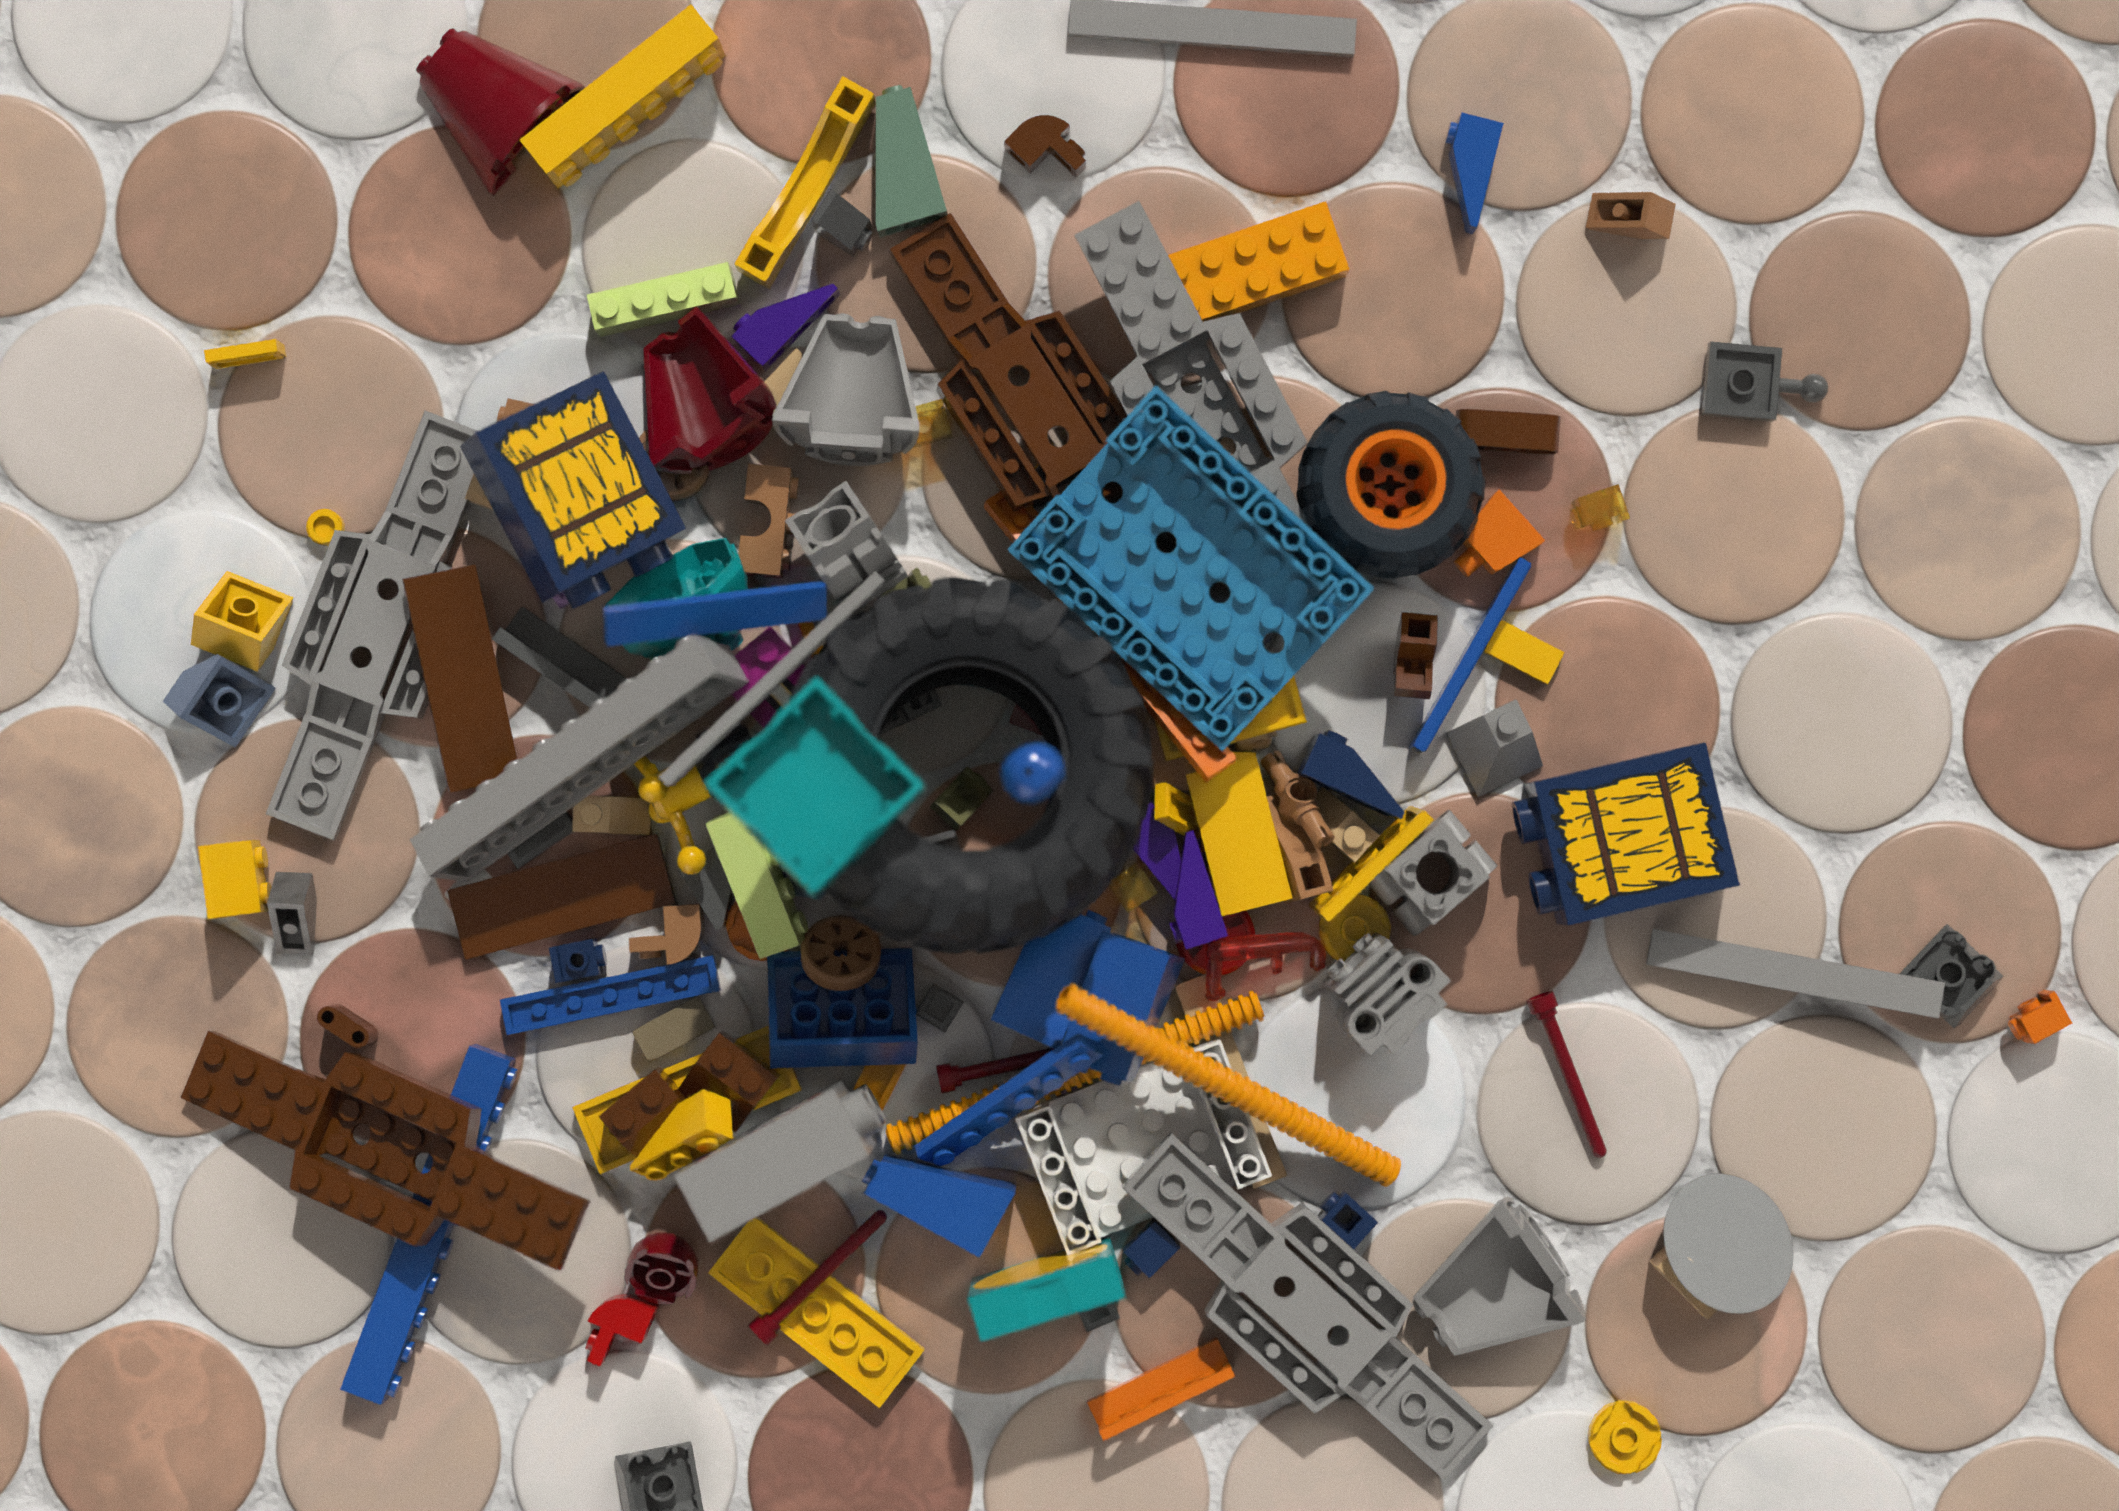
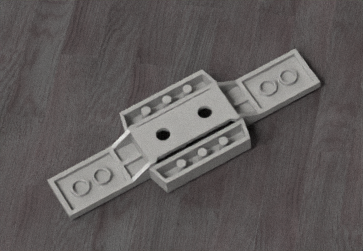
[1075,201,1312,530]
[266,410,477,840]
[1121,1132,1493,1480]

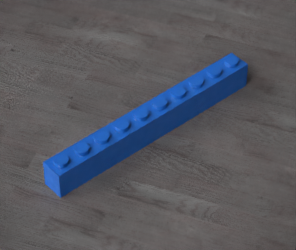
[340,1044,518,1405]

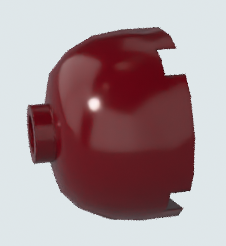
[624,1232,698,1305]

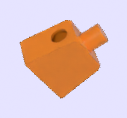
[1454,489,1545,577]

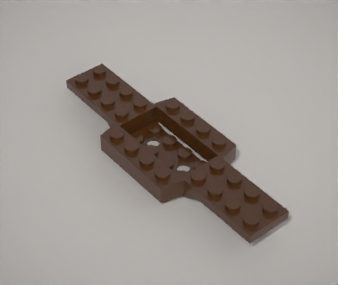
[889,213,1170,553]
[181,1031,590,1270]

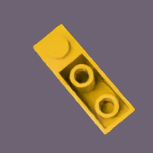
[630,1089,733,1180]

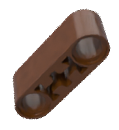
[1456,409,1561,454]

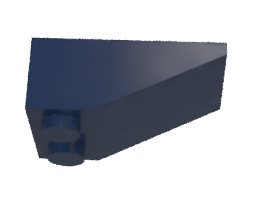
[1297,730,1405,820]

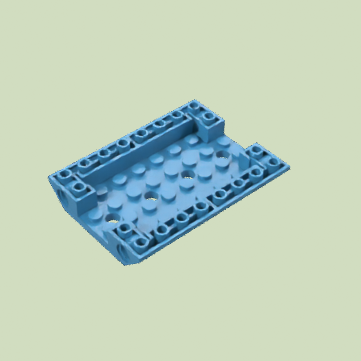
[1007,385,1375,751]

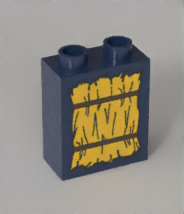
[460,371,686,609]
[1512,742,1740,926]

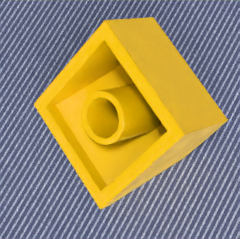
[191,571,293,672]
[198,840,271,919]

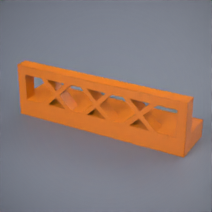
[1087,1337,1235,1441]

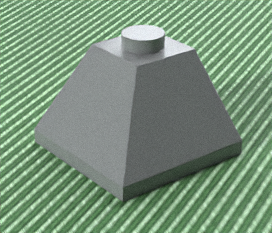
[1446,699,1543,797]

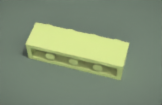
[587,262,740,337]
[706,812,808,959]

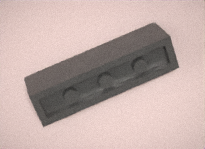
[492,607,627,707]

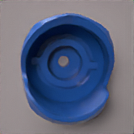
[1000,743,1065,804]

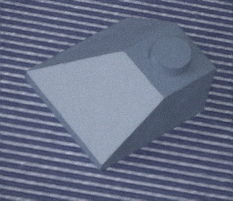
[163,654,276,748]

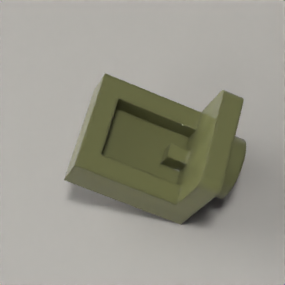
[930,767,993,831]

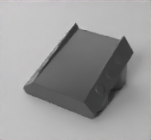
[1900,924,2004,1029]
[614,1442,704,1511]

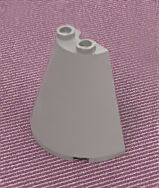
[772,313,920,466]
[1412,1197,1586,1356]

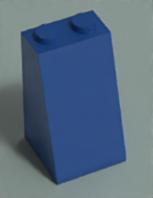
[990,909,1112,1049]
[1063,931,1185,1086]
[861,1154,1016,1258]

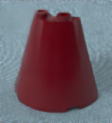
[416,28,586,196]
[643,307,777,474]

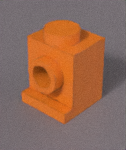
[2008,990,2072,1044]

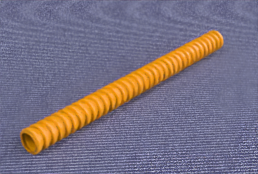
[1056,983,1401,1187]
[886,990,1265,1155]

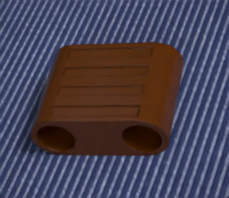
[317,1004,378,1048]

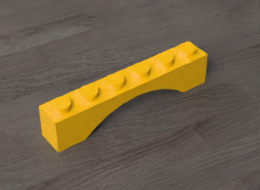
[734,76,876,290]

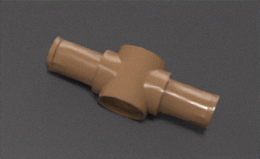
[1260,750,1335,849]

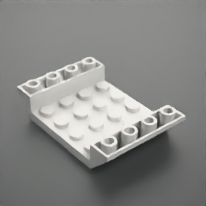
[1015,1039,1272,1255]

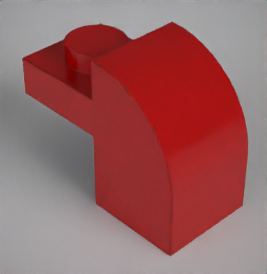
[585,1294,659,1367]

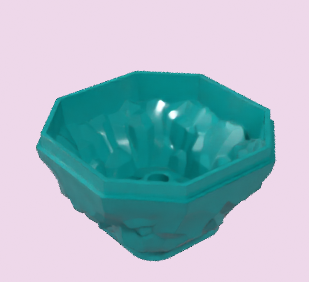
[605,537,748,661]

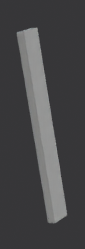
[1068,0,1357,57]
[659,571,885,786]
[1646,929,1945,1018]

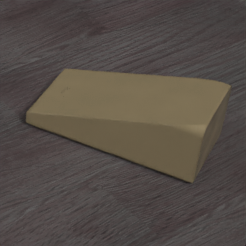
[632,995,715,1063]

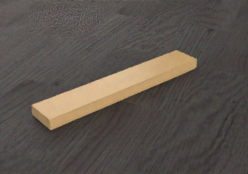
[1174,974,1287,1189]

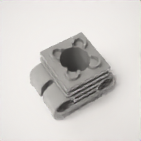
[785,481,908,609]
[1368,810,1497,936]
[1323,932,1451,1056]

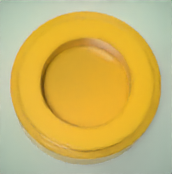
[306,509,345,546]

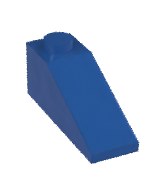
[1445,112,1504,234]

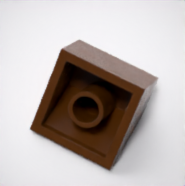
[678,1030,781,1133]
[598,1066,687,1157]

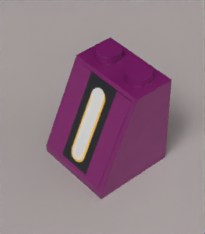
[731,626,806,730]

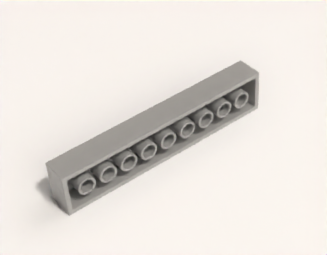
[410,635,748,882]

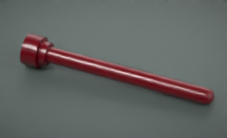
[1526,991,1607,1158]
[936,1048,1054,1094]
[748,1210,887,1346]

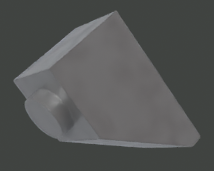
[267,872,317,955]

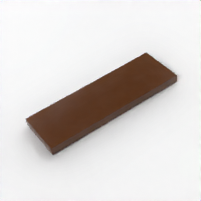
[402,564,517,793]
[447,834,677,960]

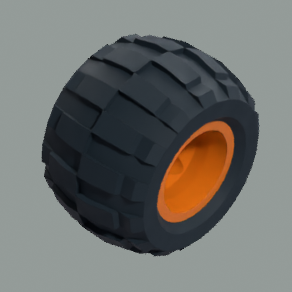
[1296,391,1485,579]

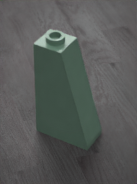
[876,85,947,238]

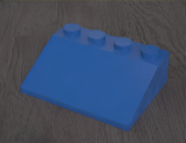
[767,948,918,1068]

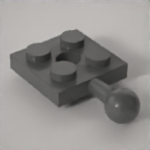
[1702,341,1828,421]

